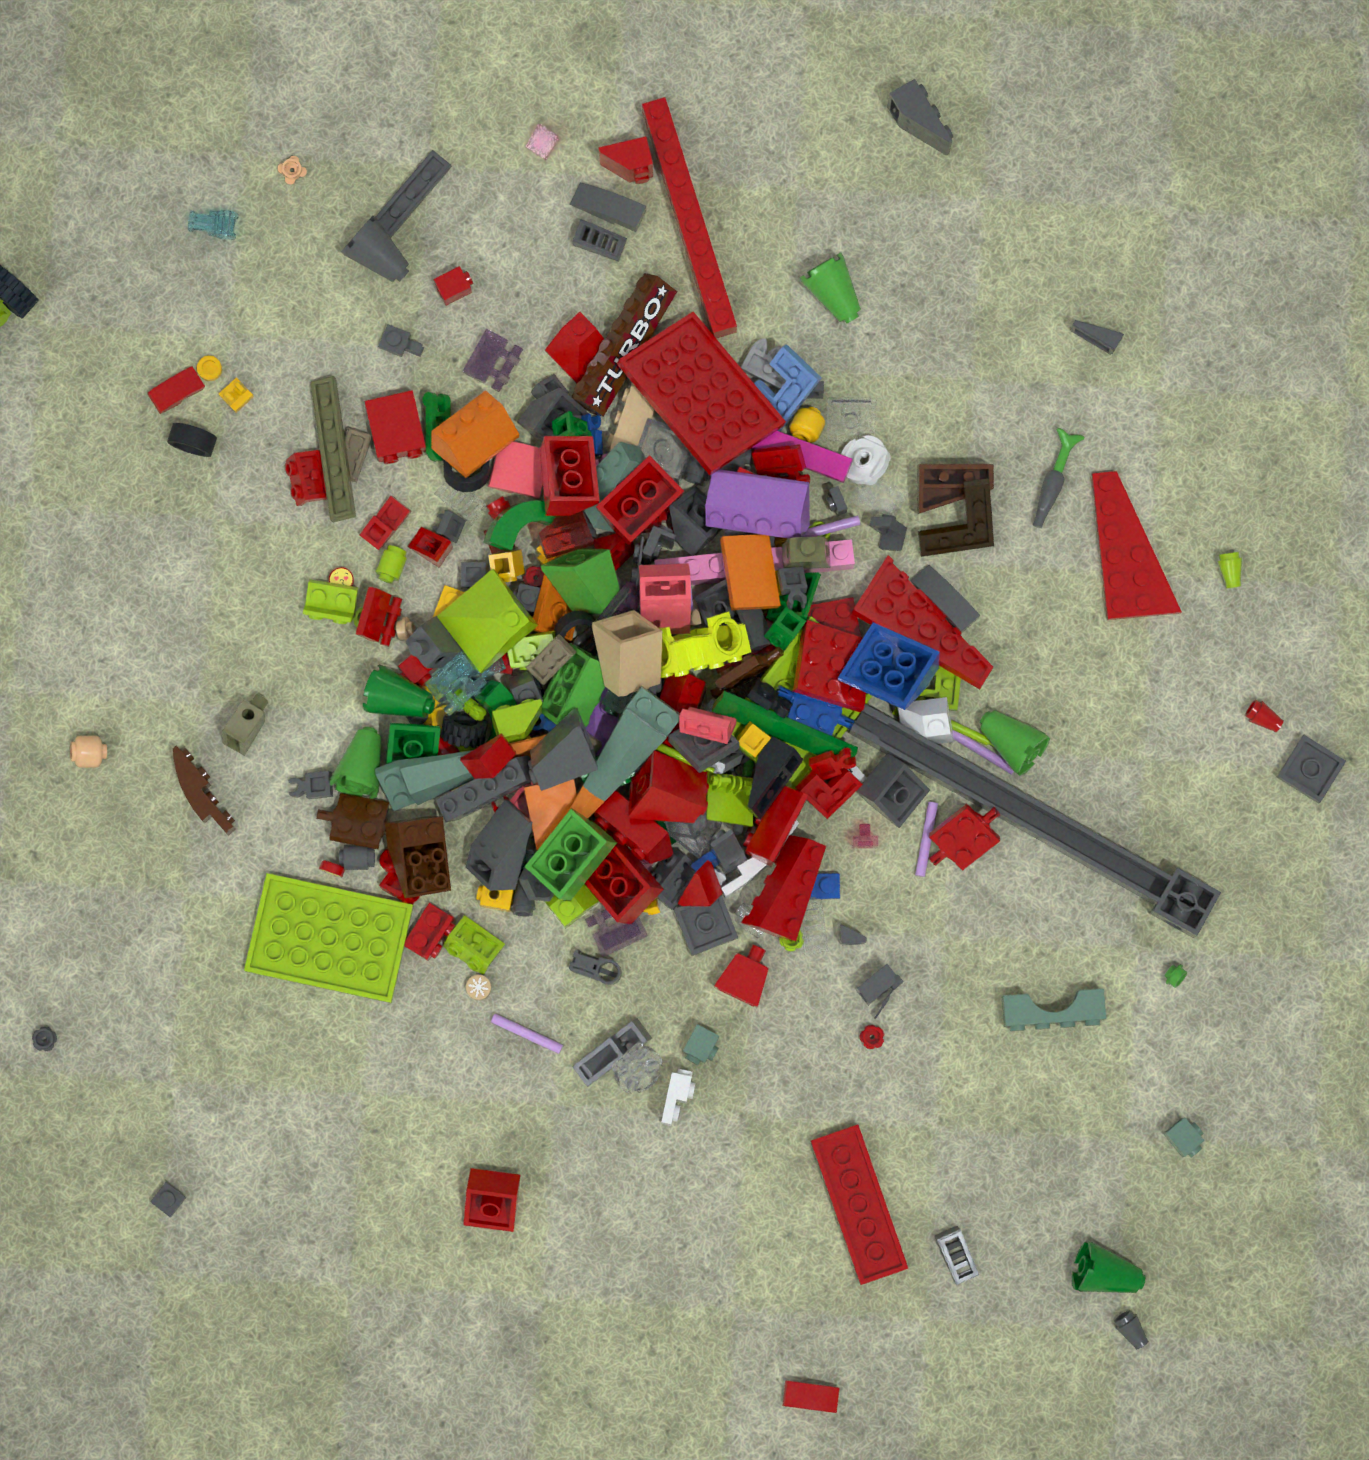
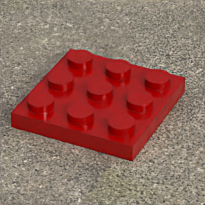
[793,620,866,712]

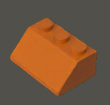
[432,390,519,478]

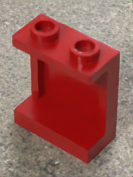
[365,390,426,464]

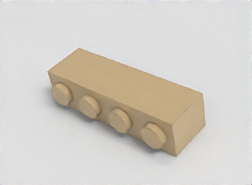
[606,383,656,452]

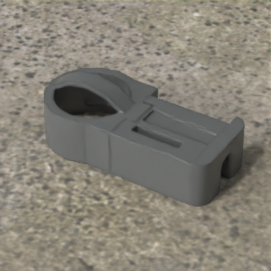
[569,950,622,985]

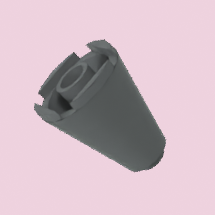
[341,216,409,282]

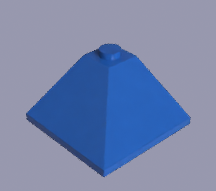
[838,622,940,710]

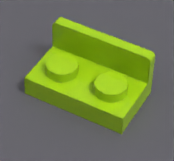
[303,579,359,624]
[507,631,556,670]
[443,915,505,975]

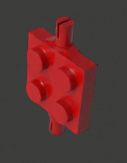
[929,803,1000,871]

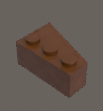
[917,464,994,514]

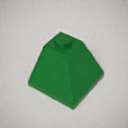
[386,723,440,764]

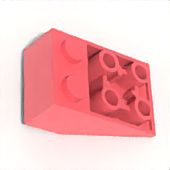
[639,563,691,634]

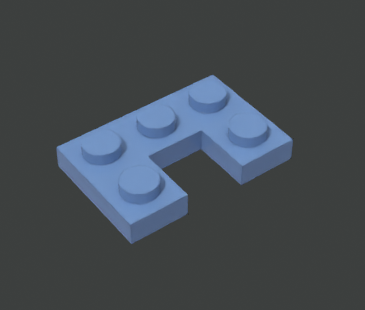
[754,345,822,431]

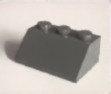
[695,579,771,665]

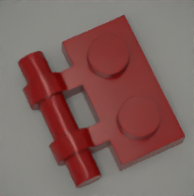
[752,444,810,483]
[356,587,403,647]

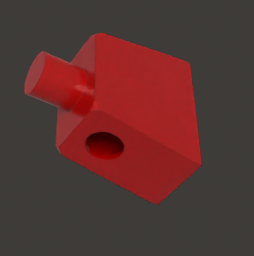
[714,944,769,1008]

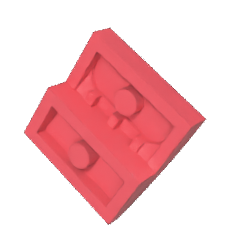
[488,442,543,499]

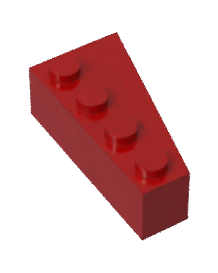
[741,835,826,941]

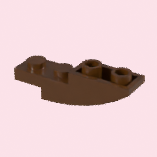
[173,745,236,836]

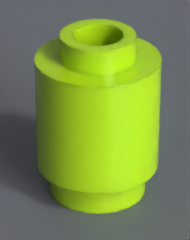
[376,545,407,584]

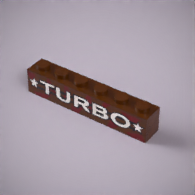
[571,273,678,417]

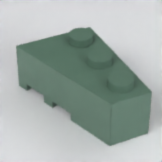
[584,442,646,532]

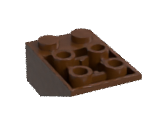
[385,816,451,898]

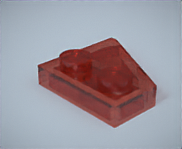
[538,511,594,559]

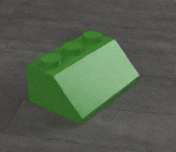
[542,643,605,727]
[525,809,617,901]

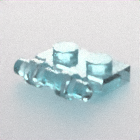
[425,651,487,716]

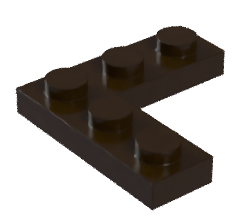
[918,478,994,557]

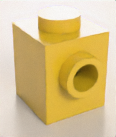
[488,549,525,582]
[476,885,514,912]

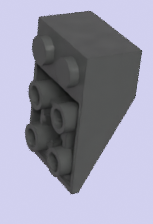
[887,79,953,155]
[466,800,533,891]

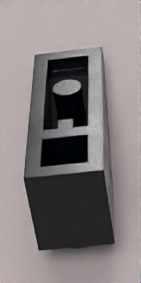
[748,736,803,820]

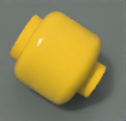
[789,407,825,443]

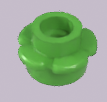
[1165,964,1187,988]

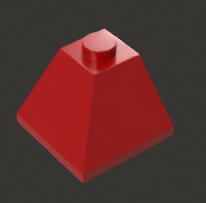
[545,312,604,384]

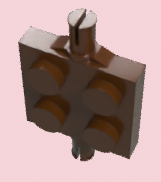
[710,647,784,699]
[316,793,389,850]

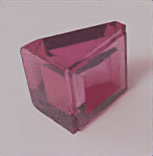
[526,124,559,160]

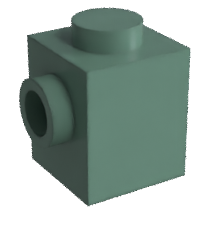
[683,1024,719,1065]
[1163,1117,1205,1158]

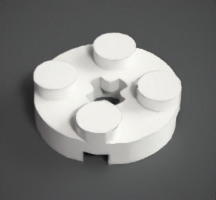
[841,435,891,486]

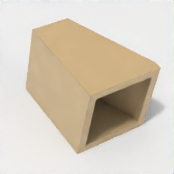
[592,610,662,697]

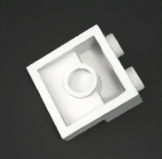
[661,1069,696,1126]

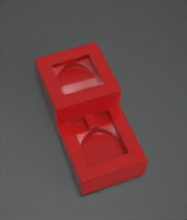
[147,366,205,414]
[359,496,411,550]
[782,1380,840,1413]

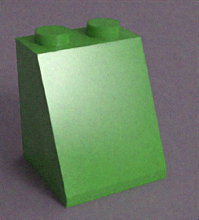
[541,548,624,617]

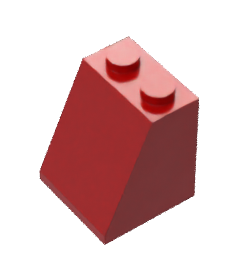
[628,750,709,823]

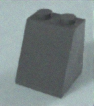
[528,708,598,791]

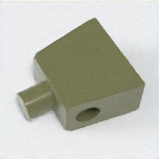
[782,536,831,569]
[222,694,268,756]

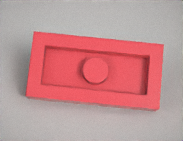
[679,707,736,744]

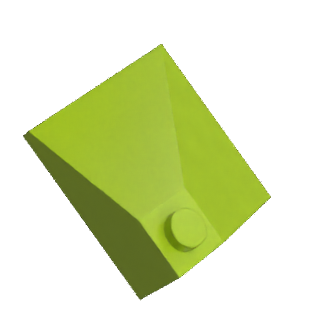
[437,569,538,673]

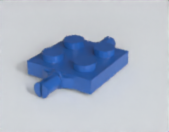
[776,685,854,736]

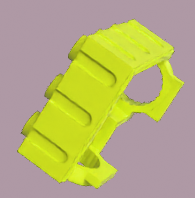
[659,612,751,678]

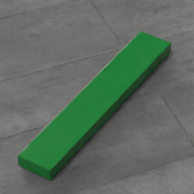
[712,691,858,759]

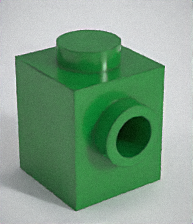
[764,606,806,651]

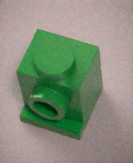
[552,411,592,436]

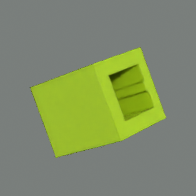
[492,699,542,743]

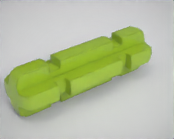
[447,686,487,721]

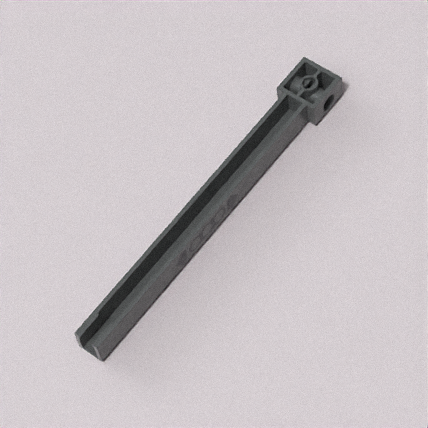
[849,704,1221,938]

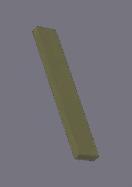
[310,376,356,523]

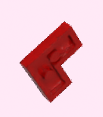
[795,768,863,819]

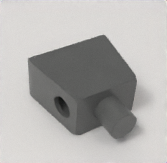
[406,616,464,668]

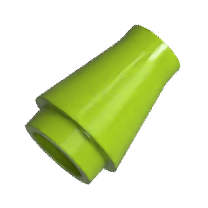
[1217,552,1242,589]

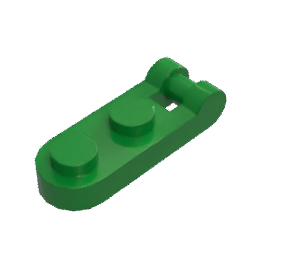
[423,392,451,462]

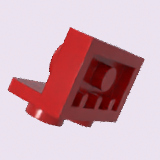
[285,450,327,506]
[404,903,456,961]

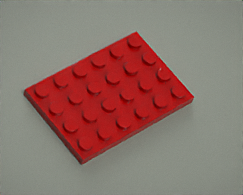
[617,311,786,475]

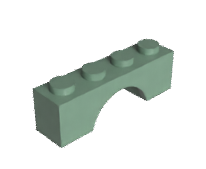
[1001,989,1106,1031]

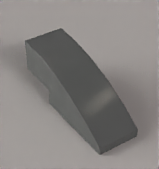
[570,182,646,232]
[910,565,980,633]
[572,1018,652,1087]

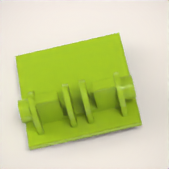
[706,771,753,827]

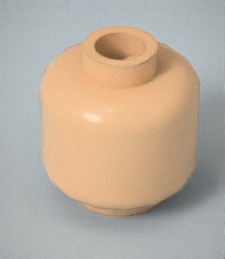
[70,735,107,768]

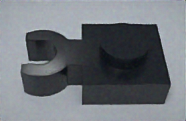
[747,679,793,718]

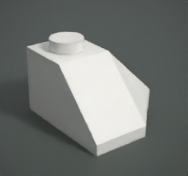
[898,697,954,744]

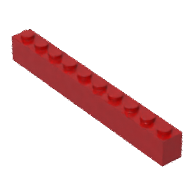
[642,97,737,339]

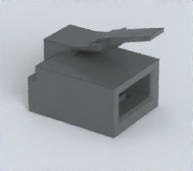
[856,964,904,1019]

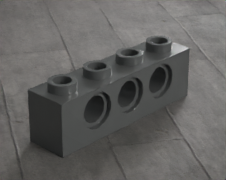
[436,756,532,822]

